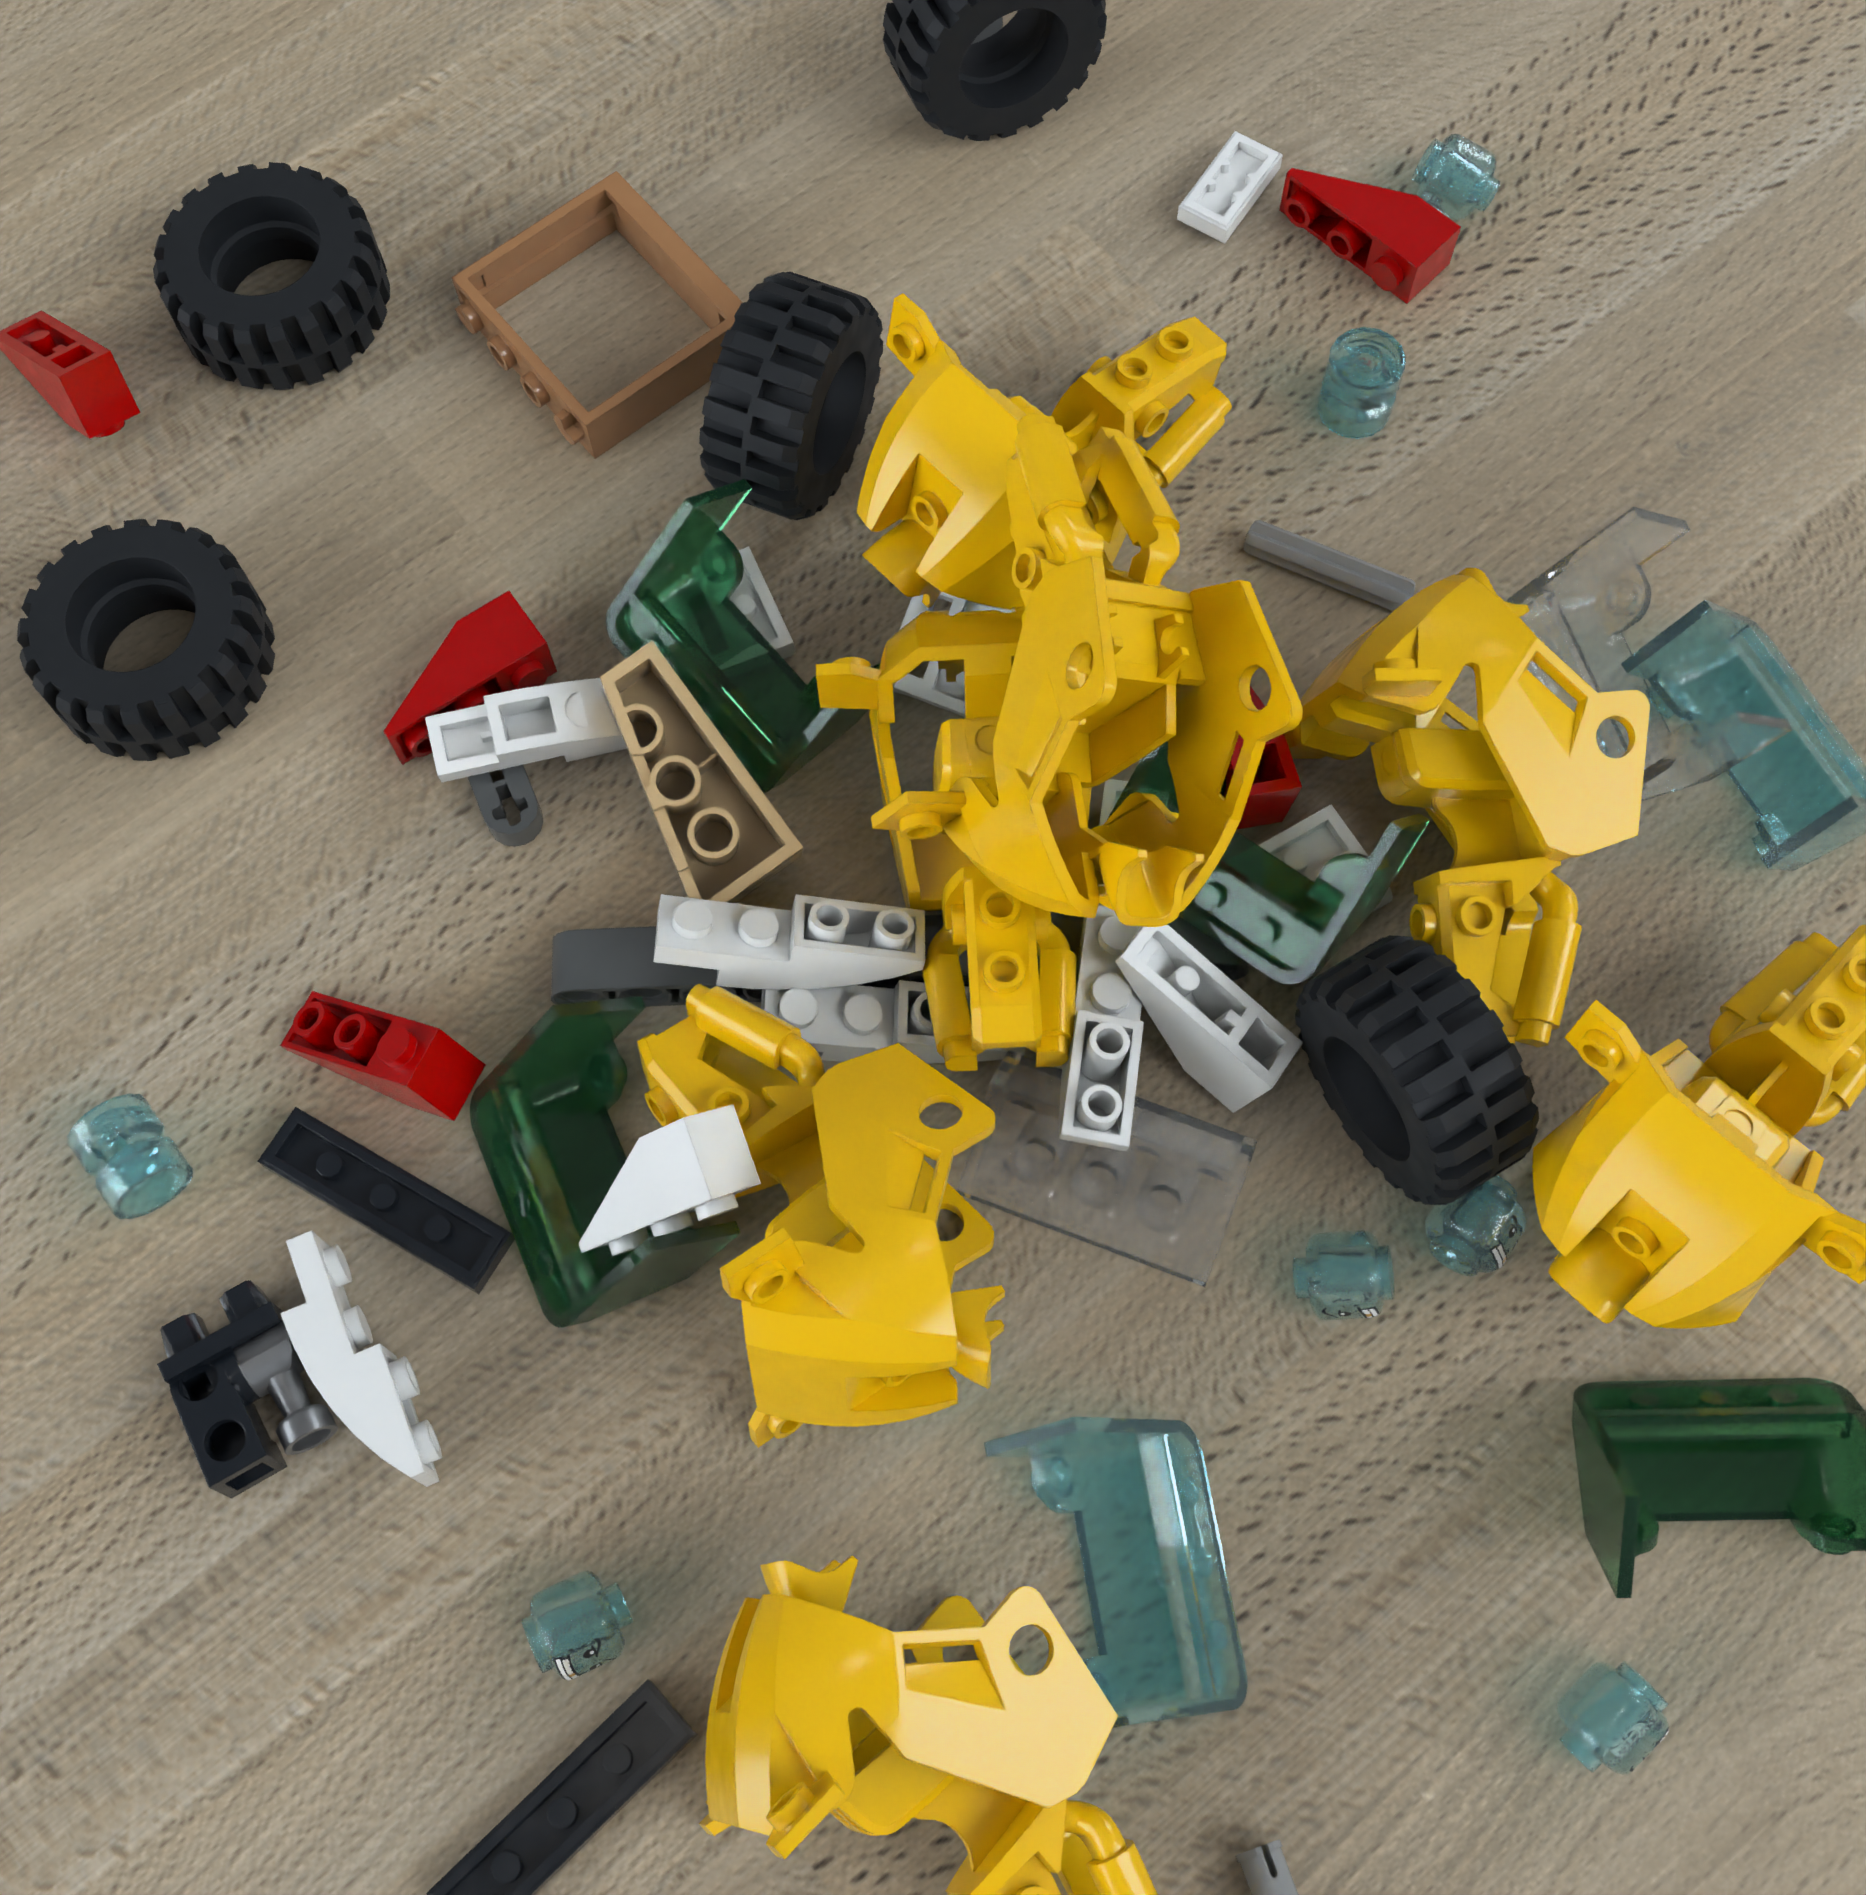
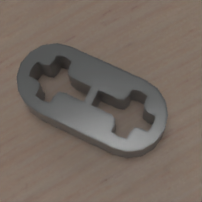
[468,765,543,847]

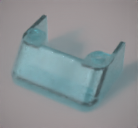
[1621,600,1866,871]
[984,1417,1248,1731]

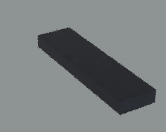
[257,1107,516,1294]
[426,1679,698,1895]

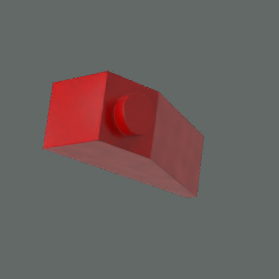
[0,310,141,439]

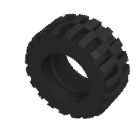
[883,0,1107,141]
[153,162,390,390]
[699,271,883,520]
[17,519,275,761]
[1295,935,1539,1205]

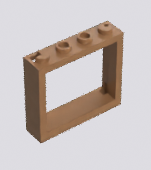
[451,171,743,459]

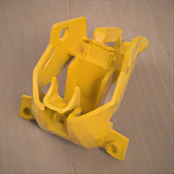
[857,293,1232,610]
[871,413,1303,927]
[1284,567,1650,1048]
[815,606,1092,1071]
[1532,924,1866,1329]
[637,984,1005,1448]
[699,1556,1158,1895]

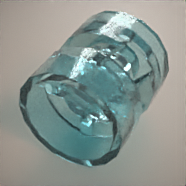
[1317,327,1406,439]
[67,1093,193,1219]

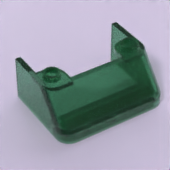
[606,479,881,793]
[1107,741,1430,984]
[470,996,741,1328]
[1571,1378,1866,1598]

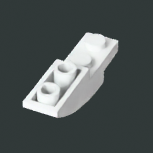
[425,678,627,782]
[653,894,925,990]
[1059,905,1144,1151]
[761,980,1025,1064]
[280,1230,442,1487]

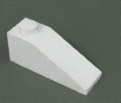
[1115,924,1303,1113]

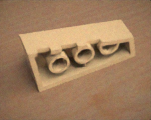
[600,641,803,903]

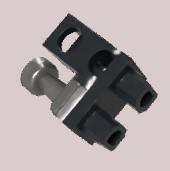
[157,1280,338,1499]

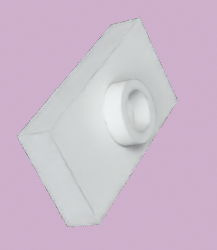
[1177,131,1283,244]

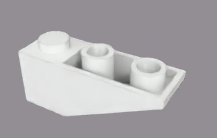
[578,1104,761,1257]

